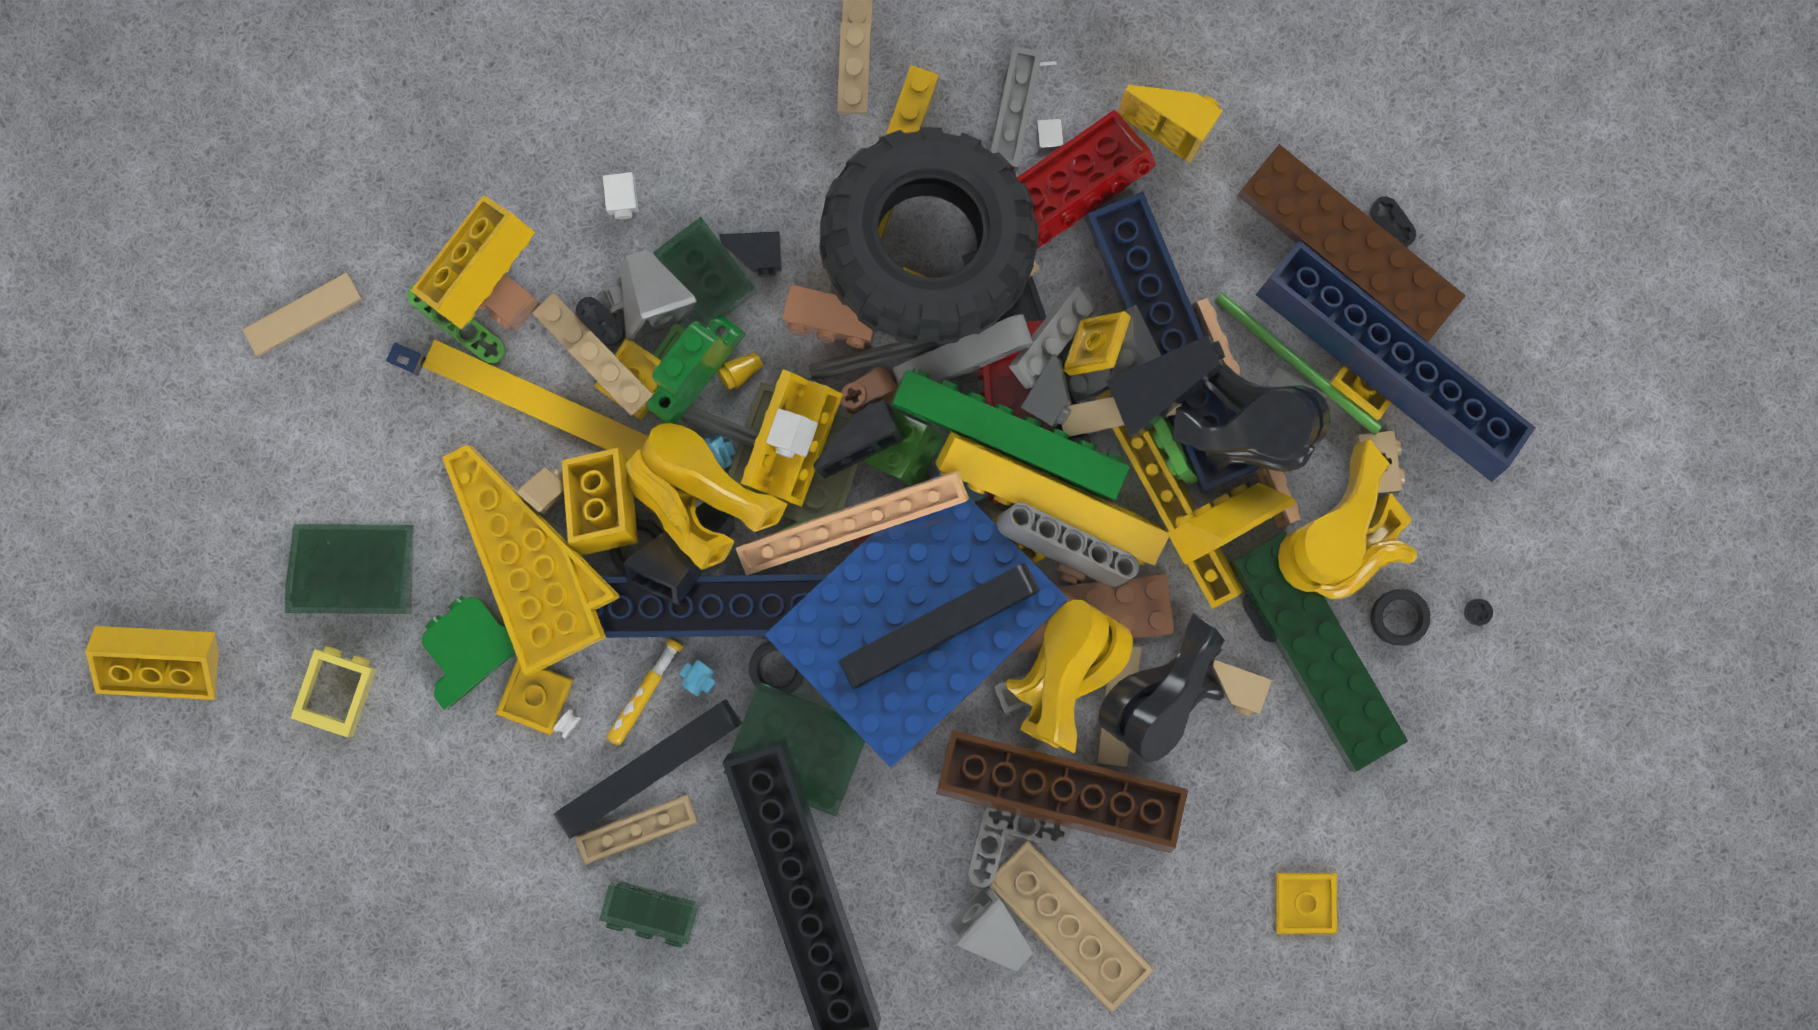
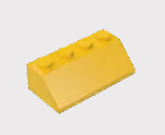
[410,194,536,330]
[1167,482,1296,565]
[85,626,219,700]

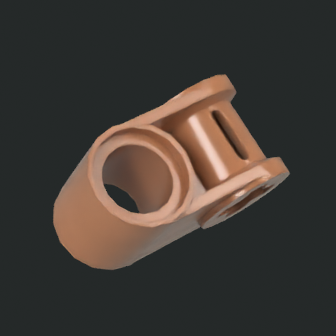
[840,366,898,415]

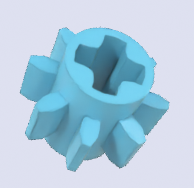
[704,434,736,469]
[679,659,717,697]

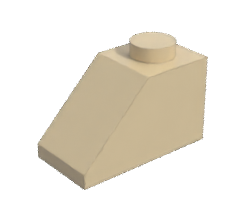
[516,467,564,515]
[1210,660,1272,718]

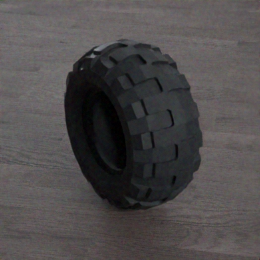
[819,127,1038,346]

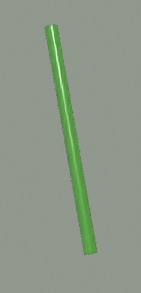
[1215,292,1383,435]

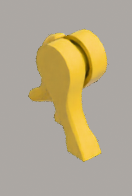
[626,423,788,570]
[1278,439,1417,600]
[1005,600,1133,754]

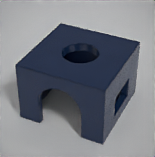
[386,342,426,376]

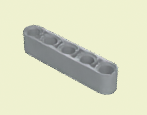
[893,314,1034,385]
[997,503,1139,587]

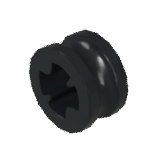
[1464,599,1493,626]

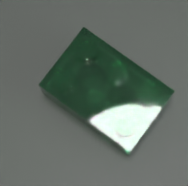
[653,217,757,325]
[599,880,702,947]

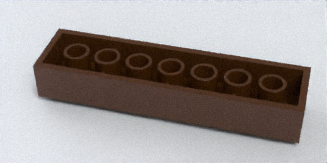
[1237,144,1466,342]
[936,730,1188,853]

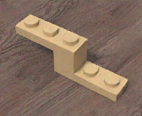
[837,0,873,115]
[532,292,653,417]

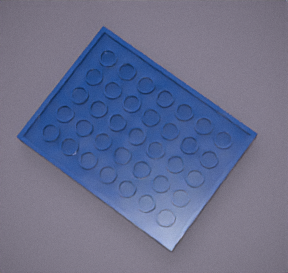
[765,471,1068,769]

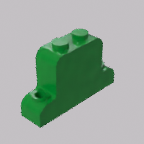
[646,314,746,424]
[422,596,516,710]

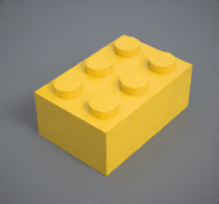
[561,448,638,556]

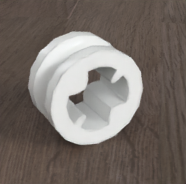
[553,709,582,739]

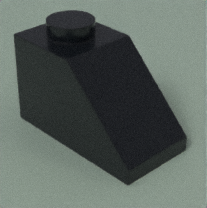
[719,231,782,277]

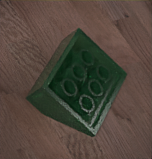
[285,524,414,614]
[723,682,865,817]

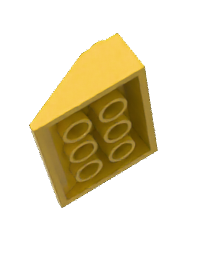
[1117,85,1223,163]

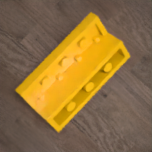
[741,369,843,507]

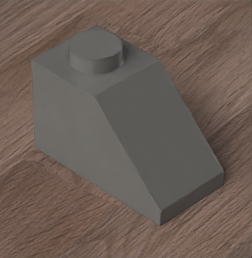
[1021,355,1072,429]

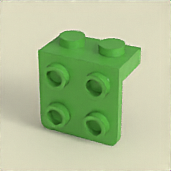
[861,410,944,486]

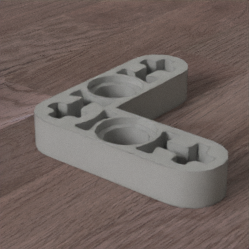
[967,807,1069,889]

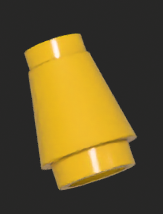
[717,352,763,390]

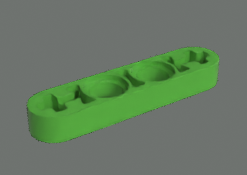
[407,283,506,364]

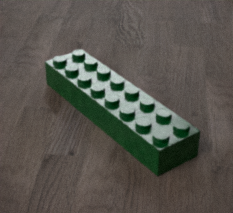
[1229,531,1408,772]

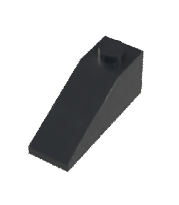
[813,400,905,479]

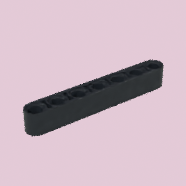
[838,563,1040,689]
[553,699,743,839]

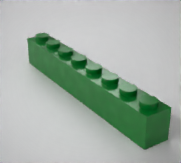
[890,368,1130,501]

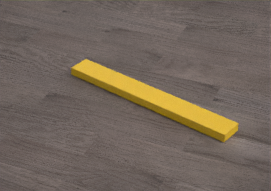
[422,339,648,459]

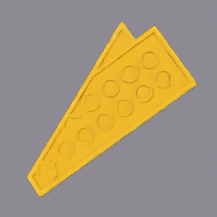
[442,444,619,676]

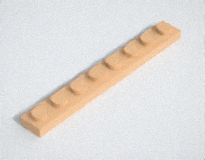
[1191,298,1301,528]
[735,470,969,575]

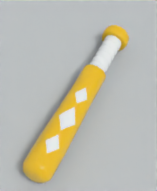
[607,637,684,745]

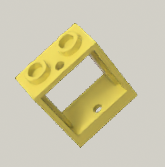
[291,646,377,738]

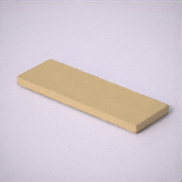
[988,840,1155,1012]

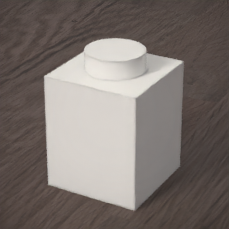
[602,172,639,219]
[766,408,818,459]

